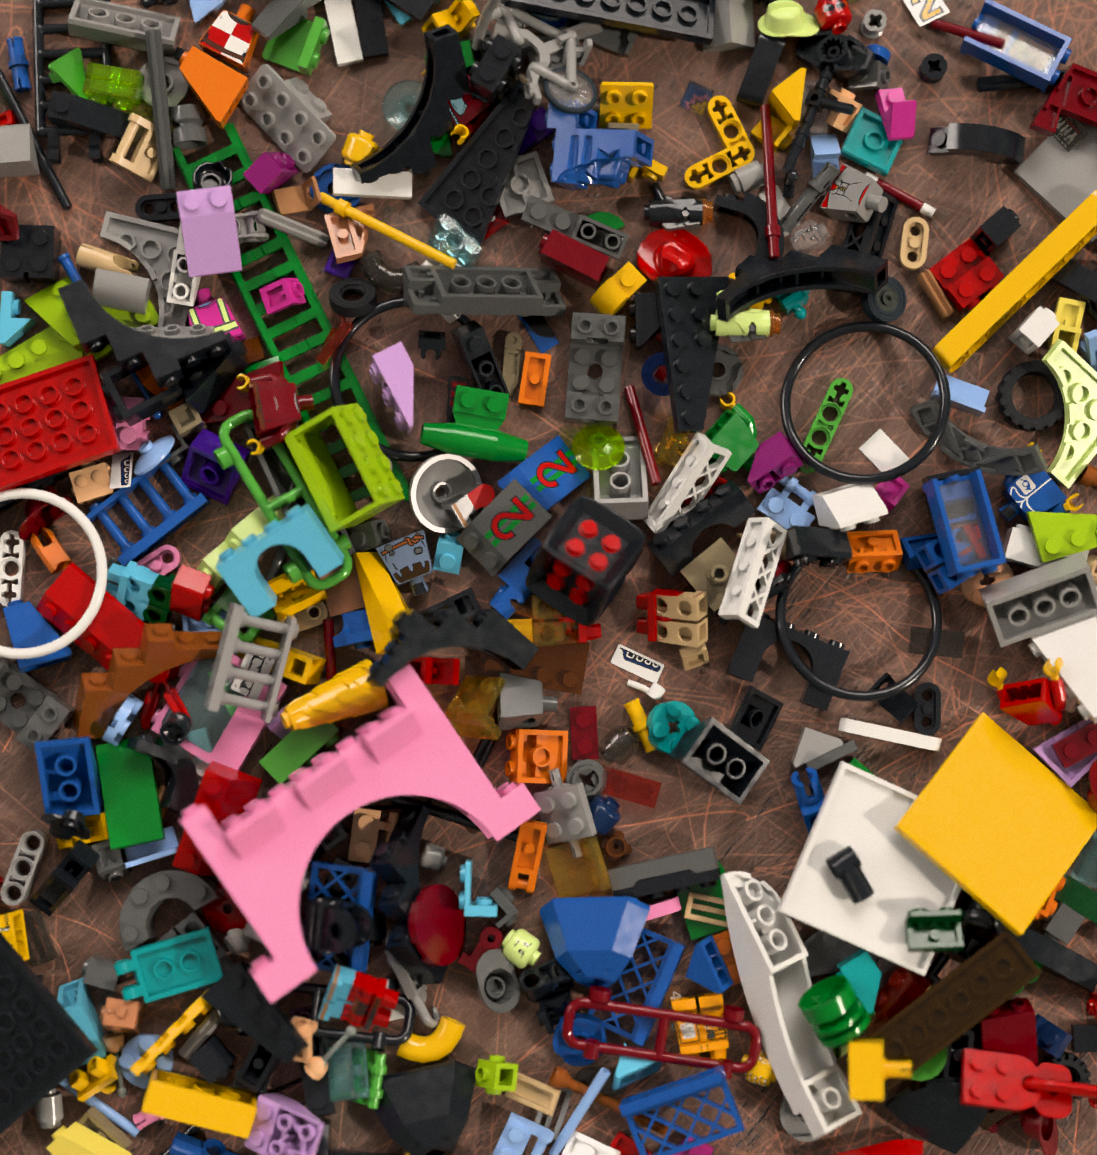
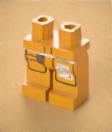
[670,992,729,1068]

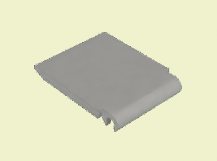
[1014,117,1097,246]

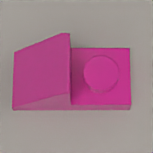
[875,88,917,141]

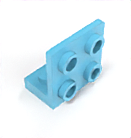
[459,858,498,917]

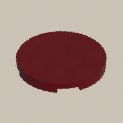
[409,884,466,966]

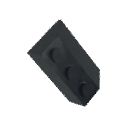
[669,716,770,805]

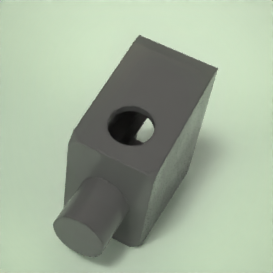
[497,673,558,730]

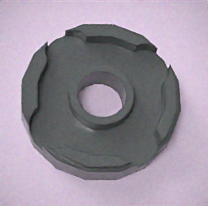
[709,344,744,397]

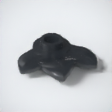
[40,810,91,840]

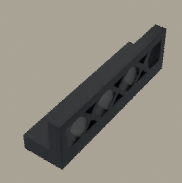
[831,191,899,299]

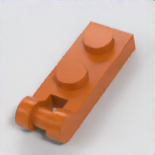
[508,819,548,894]

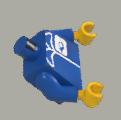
[998,442,1084,522]

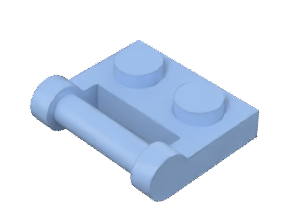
[492,1112,554,1155]

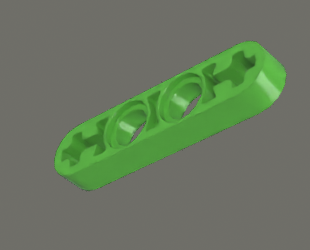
[798,378,853,474]

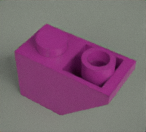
[243,152,299,194]
[748,431,804,493]

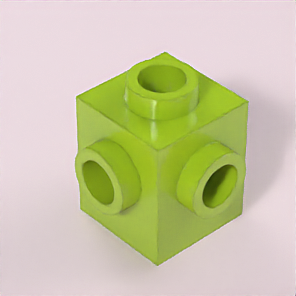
[475,1054,519,1095]

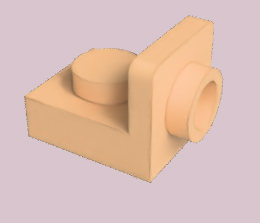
[826,88,862,133]
[290,1016,318,1064]

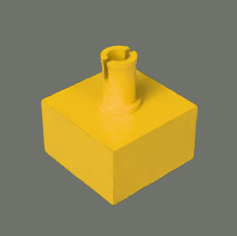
[849,1038,912,1100]

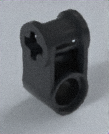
[519,958,574,1003]

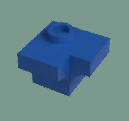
[333,609,373,650]

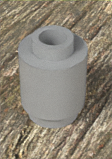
[728,160,765,195]
[35,1087,64,1129]

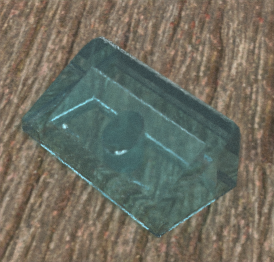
[1070,830,1097,890]

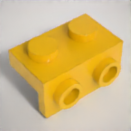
[267,570,328,621]

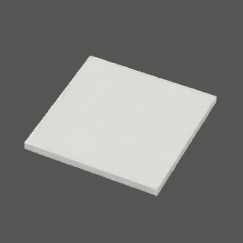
[777,761,961,976]

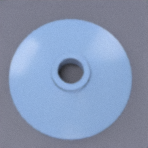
[134,435,175,476]

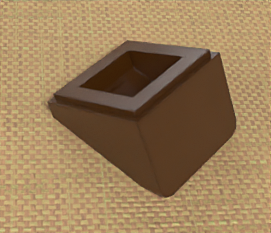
[242,336,267,366]

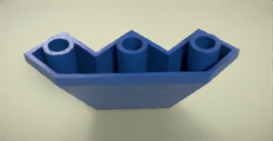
[540,896,650,988]

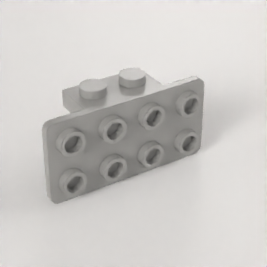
[238,64,336,173]

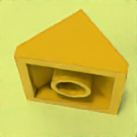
[767,68,806,134]

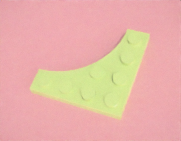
[1042,339,1097,489]

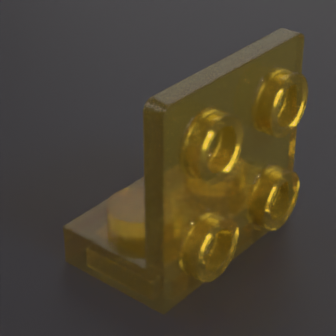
[444,675,506,740]
[546,835,612,898]

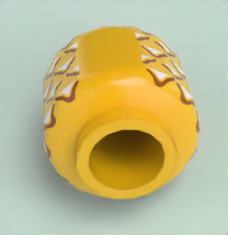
[741,1049,777,1087]

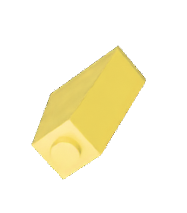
[46,1121,132,1155]

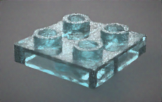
[428,213,483,267]

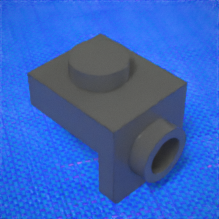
[848,60,891,91]
[346,519,392,552]
[490,885,519,929]

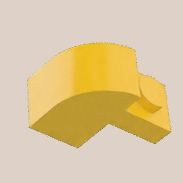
[421,0,481,39]
[590,261,647,315]

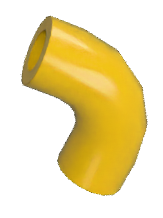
[396,1015,466,1063]

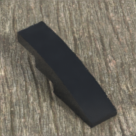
[1008,928,1097,993]

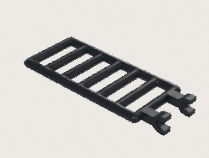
[33,0,113,165]

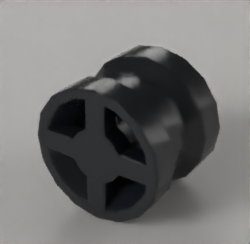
[918,53,947,85]

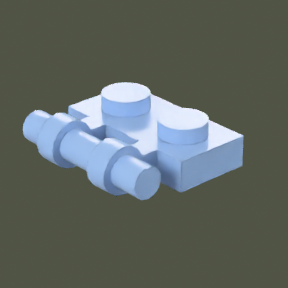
[756,476,817,530]

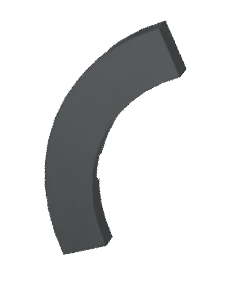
[909,398,1048,476]

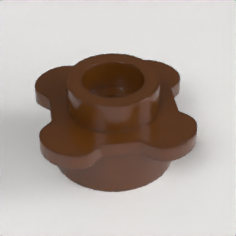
[600,831,632,862]

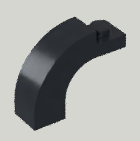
[928,123,1025,165]
[713,192,784,262]
[126,734,199,815]

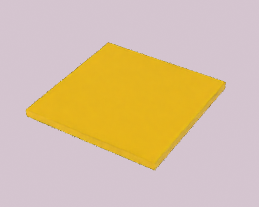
[893,712,1097,936]

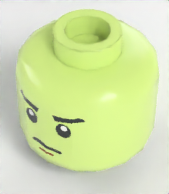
[501,928,542,968]

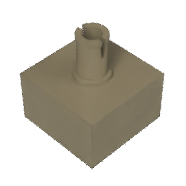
[678,538,736,613]

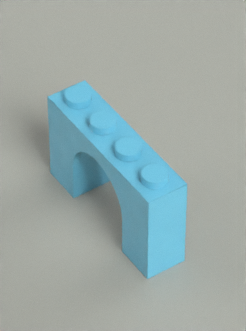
[216,503,344,617]

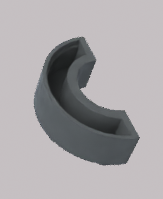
[119,870,225,952]

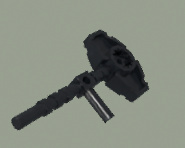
[782,31,875,173]

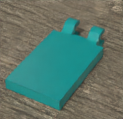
[114,927,224,1003]

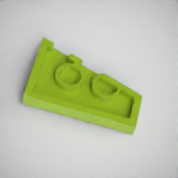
[23,276,83,351]

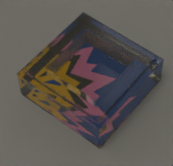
[679,80,714,116]

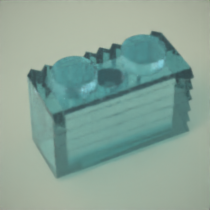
[326,1042,369,1102]

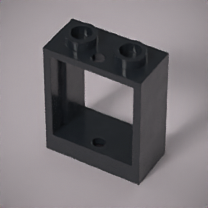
[101,361,185,427]

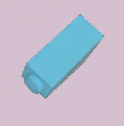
[57,977,106,1065]

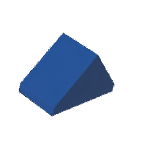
[686,935,734,994]

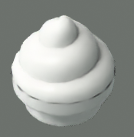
[223,928,250,955]

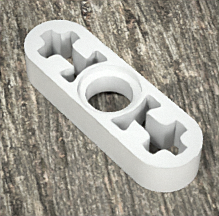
[0,530,26,607]

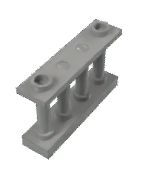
[203,601,299,723]

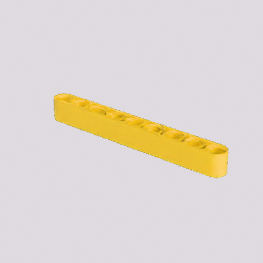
[932,190,1097,373]

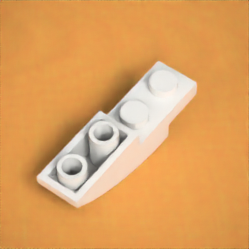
[167,221,201,306]

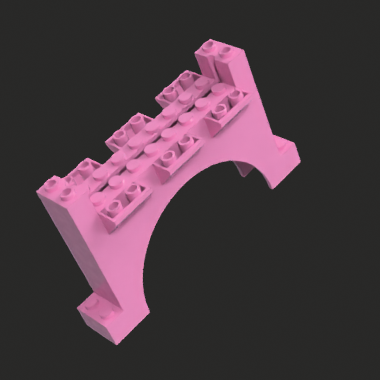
[179,664,541,1003]

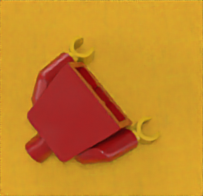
[987,657,1066,726]

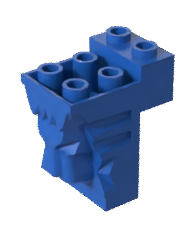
[545,102,654,191]

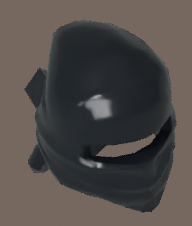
[952,889,1007,956]

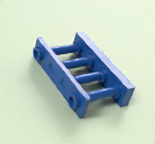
[86,452,211,566]

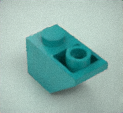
[836,948,881,1014]

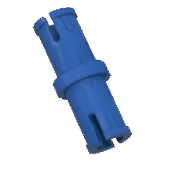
[6,36,31,93]

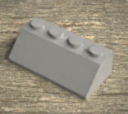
[979,553,1097,647]

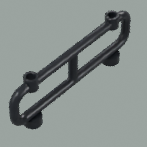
[216,963,416,1052]

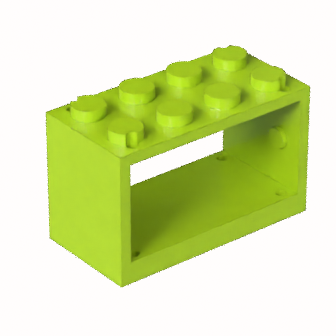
[284,403,405,532]

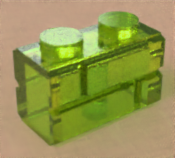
[83,62,145,110]

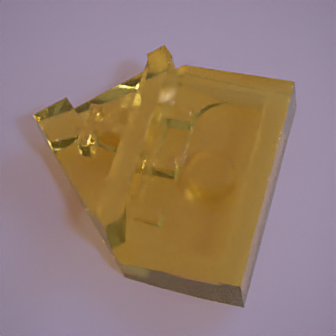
[654,414,689,467]

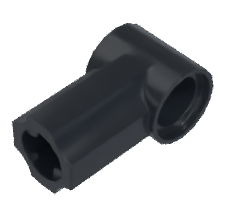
[826,845,875,904]

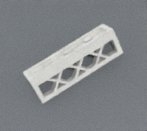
[643,432,732,534]
[718,517,787,628]

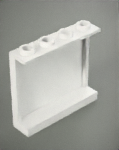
[1028,586,1097,724]

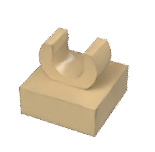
[679,643,710,671]

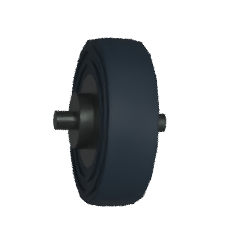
[861,276,907,323]

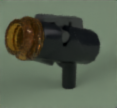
[644,182,713,231]

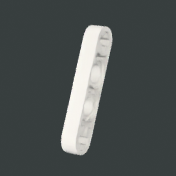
[838,717,942,752]

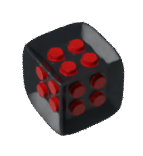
[525,495,646,627]

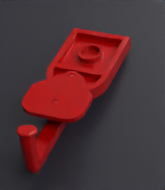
[960,1048,1097,1119]

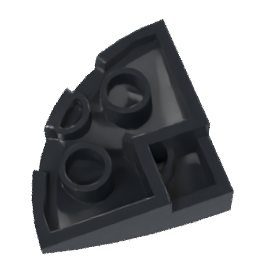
[885,1078,989,1155]

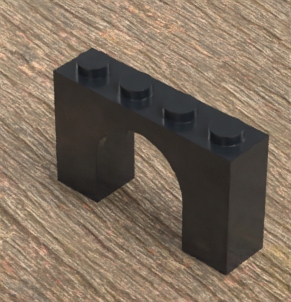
[725,613,850,711]

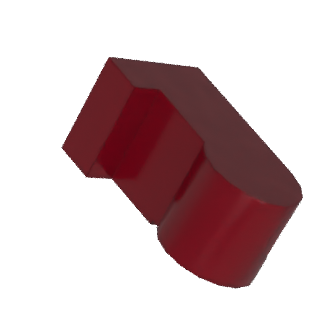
[458,925,503,974]

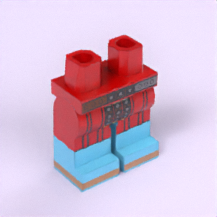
[318,964,399,1032]

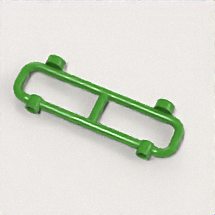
[213,409,353,590]

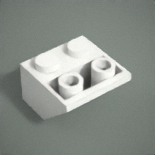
[812,484,888,532]

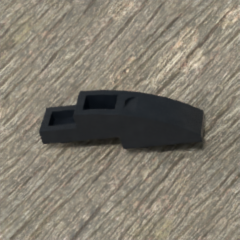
[290,1005,337,1118]

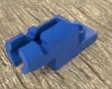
[489,537,542,620]
[791,767,825,836]

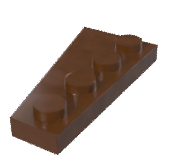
[477,643,590,695]

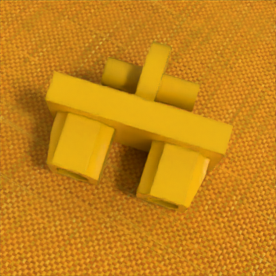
[69,1054,118,1102]

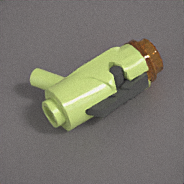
[710,290,781,343]

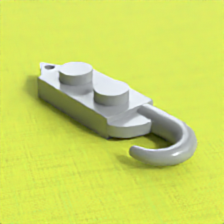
[384,929,440,1028]

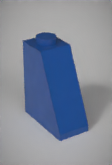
[3,600,72,674]

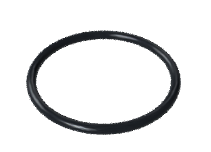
[329,297,472,462]
[780,321,951,485]
[775,556,942,702]

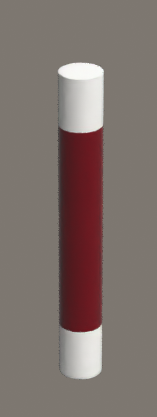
[865,172,936,218]

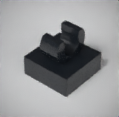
[418,330,446,360]

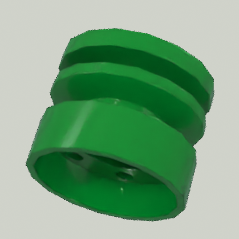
[798,975,871,1048]

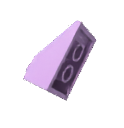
[176,185,242,278]

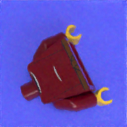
[236,371,314,456]

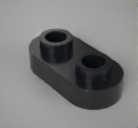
[135,193,180,223]
[913,682,941,735]

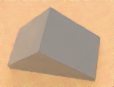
[791,727,843,768]

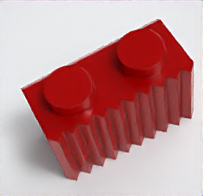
[170,564,215,621]

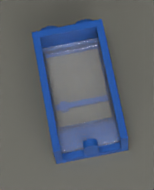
[959,0,1072,93]
[922,469,1006,580]

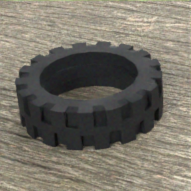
[996,360,1065,432]

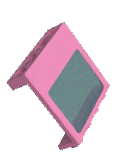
[151,654,291,771]

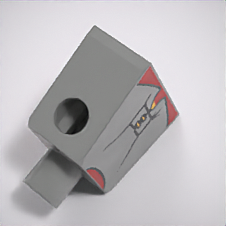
[820,163,888,223]

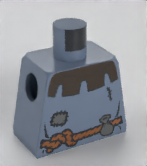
[376,530,434,597]

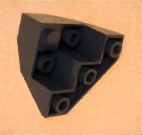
[374,1060,476,1155]

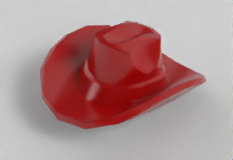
[636,227,712,281]

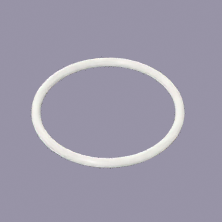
[0,488,107,659]

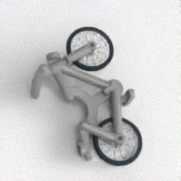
[472,0,597,114]

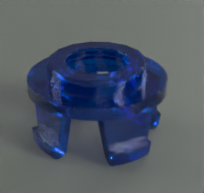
[641,351,669,396]

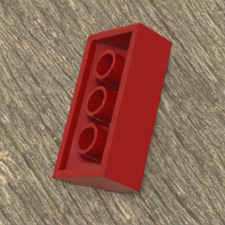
[36,562,145,671]
[172,761,263,876]

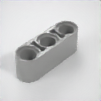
[0,830,49,906]

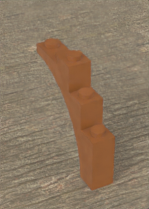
[73,623,222,738]

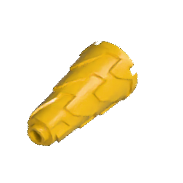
[280,659,388,731]

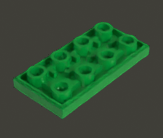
[96,735,165,851]

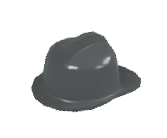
[476,948,520,1013]

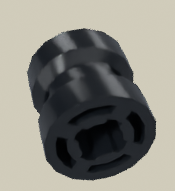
[159,712,192,746]

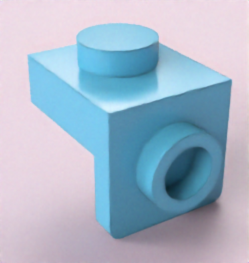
[433,531,464,575]

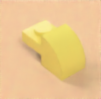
[1047,297,1086,353]

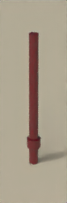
[760,104,781,259]

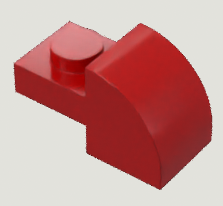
[406,657,460,685]

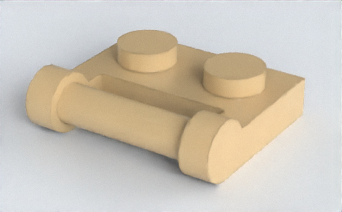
[109,112,173,183]

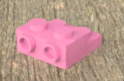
[106,396,151,452]

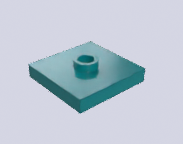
[840,107,903,177]

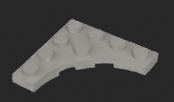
[100,211,192,327]

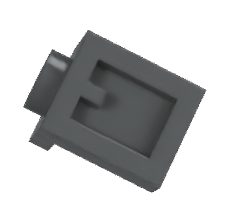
[92,839,131,882]

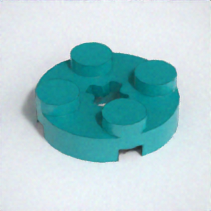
[646,701,700,754]

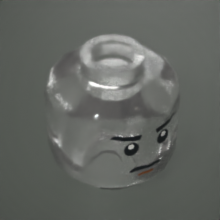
[789,219,830,255]

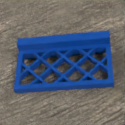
[305,860,378,974]
[588,927,687,1046]
[619,1065,745,1155]

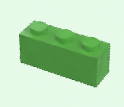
[259,723,341,784]

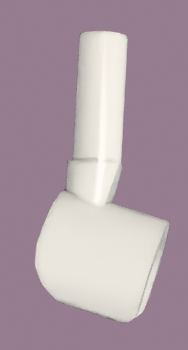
[627,679,665,700]

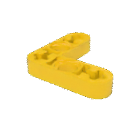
[684,95,755,191]

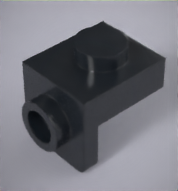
[536,990,579,1034]

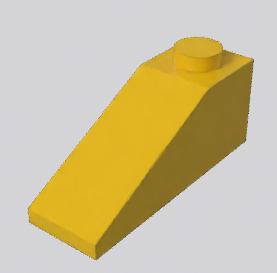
[237,633,326,685]

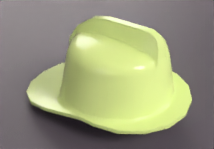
[758,0,820,37]

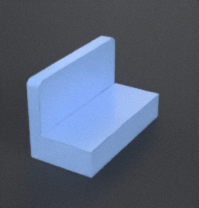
[930,375,990,416]
[124,826,180,868]

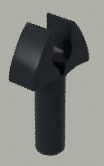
[782,169,798,198]

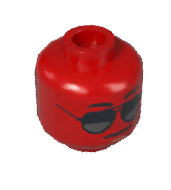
[814,0,852,35]

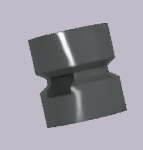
[170,104,208,149]

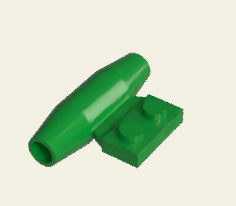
[420,385,528,461]

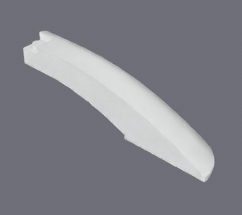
[721,871,862,1138]

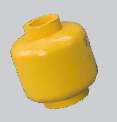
[341,130,379,166]

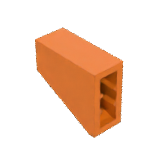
[178,46,249,129]

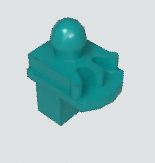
[774,290,810,320]

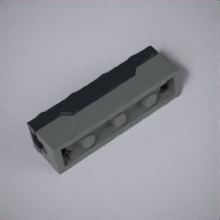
[608,846,721,899]

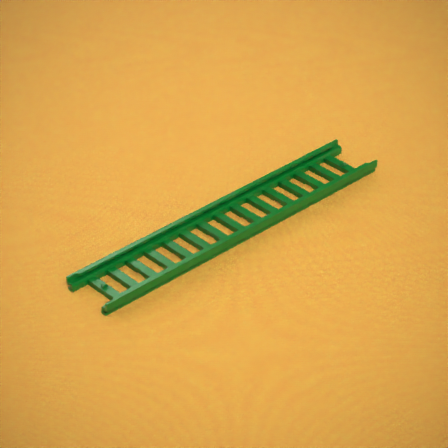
[173,122,409,527]

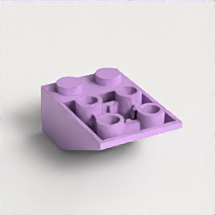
[369,342,414,436]
[244,1092,325,1155]

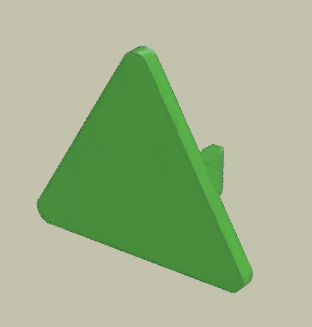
[48,47,88,99]

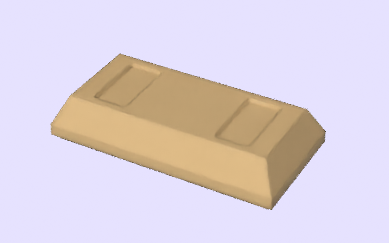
[504,1072,561,1117]

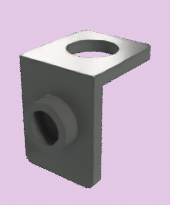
[158,422,190,467]

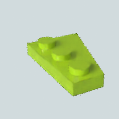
[1026,511,1097,563]

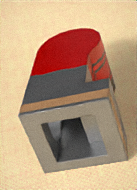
[441,483,495,528]

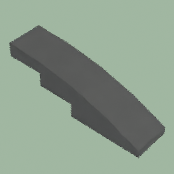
[251,0,321,41]

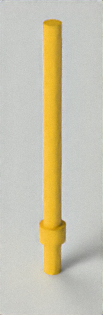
[320,192,457,269]

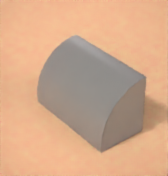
[92,268,152,315]

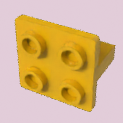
[599,82,654,129]

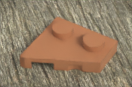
[324,203,375,264]

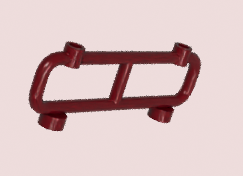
[562,985,762,1079]

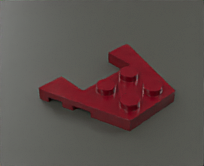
[1029,63,1097,137]

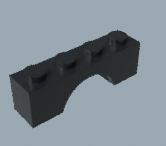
[647,479,756,576]

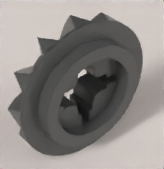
[564,758,607,801]

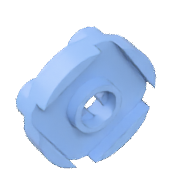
[102,694,144,747]
[119,1033,174,1089]

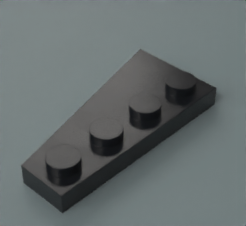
[201,961,309,1064]

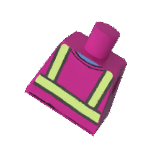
[188,288,246,340]

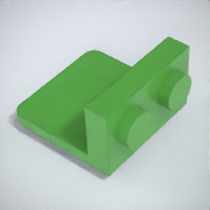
[262,16,330,77]

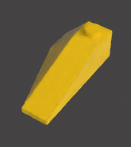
[353,552,409,654]

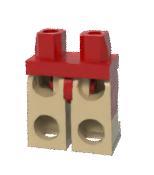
[636,588,708,648]

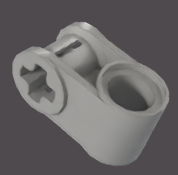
[235,210,269,243]

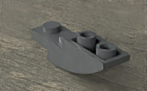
[520,195,629,260]

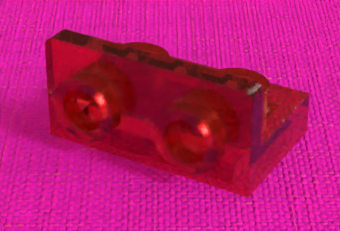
[874,966,931,1019]

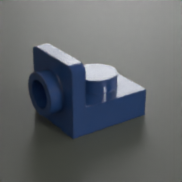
[1035,1014,1073,1060]

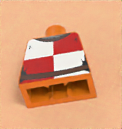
[199,3,259,72]

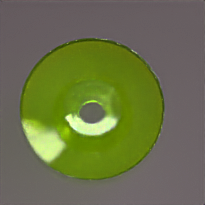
[572,425,625,470]

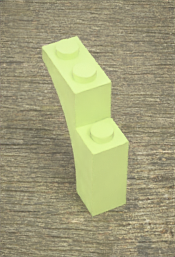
[196,494,284,596]

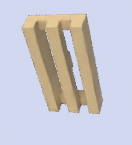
[683,891,728,928]

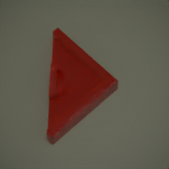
[315,315,353,365]

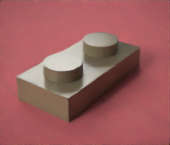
[78,1106,132,1149]

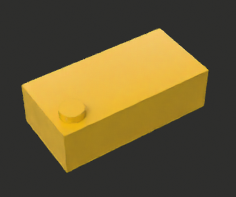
[142,1068,257,1139]

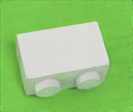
[1008,306,1060,355]

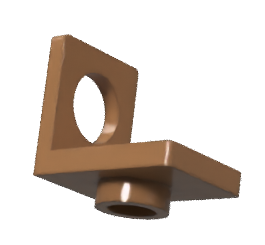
[272,176,322,216]

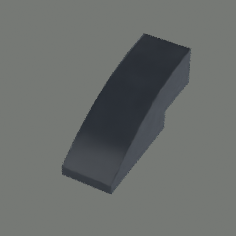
[28,839,101,917]

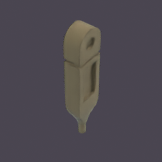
[502,332,522,404]

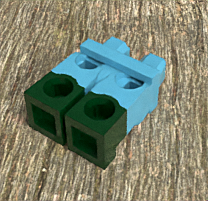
[106,560,176,624]

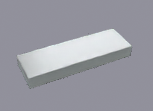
[324,0,364,67]
[332,168,412,200]

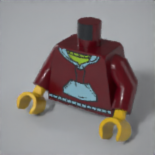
[420,69,492,145]

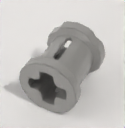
[860,9,887,40]

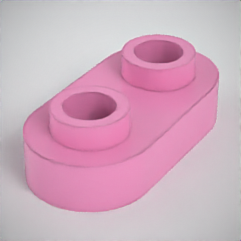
[137,545,182,576]

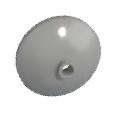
[409,454,482,533]

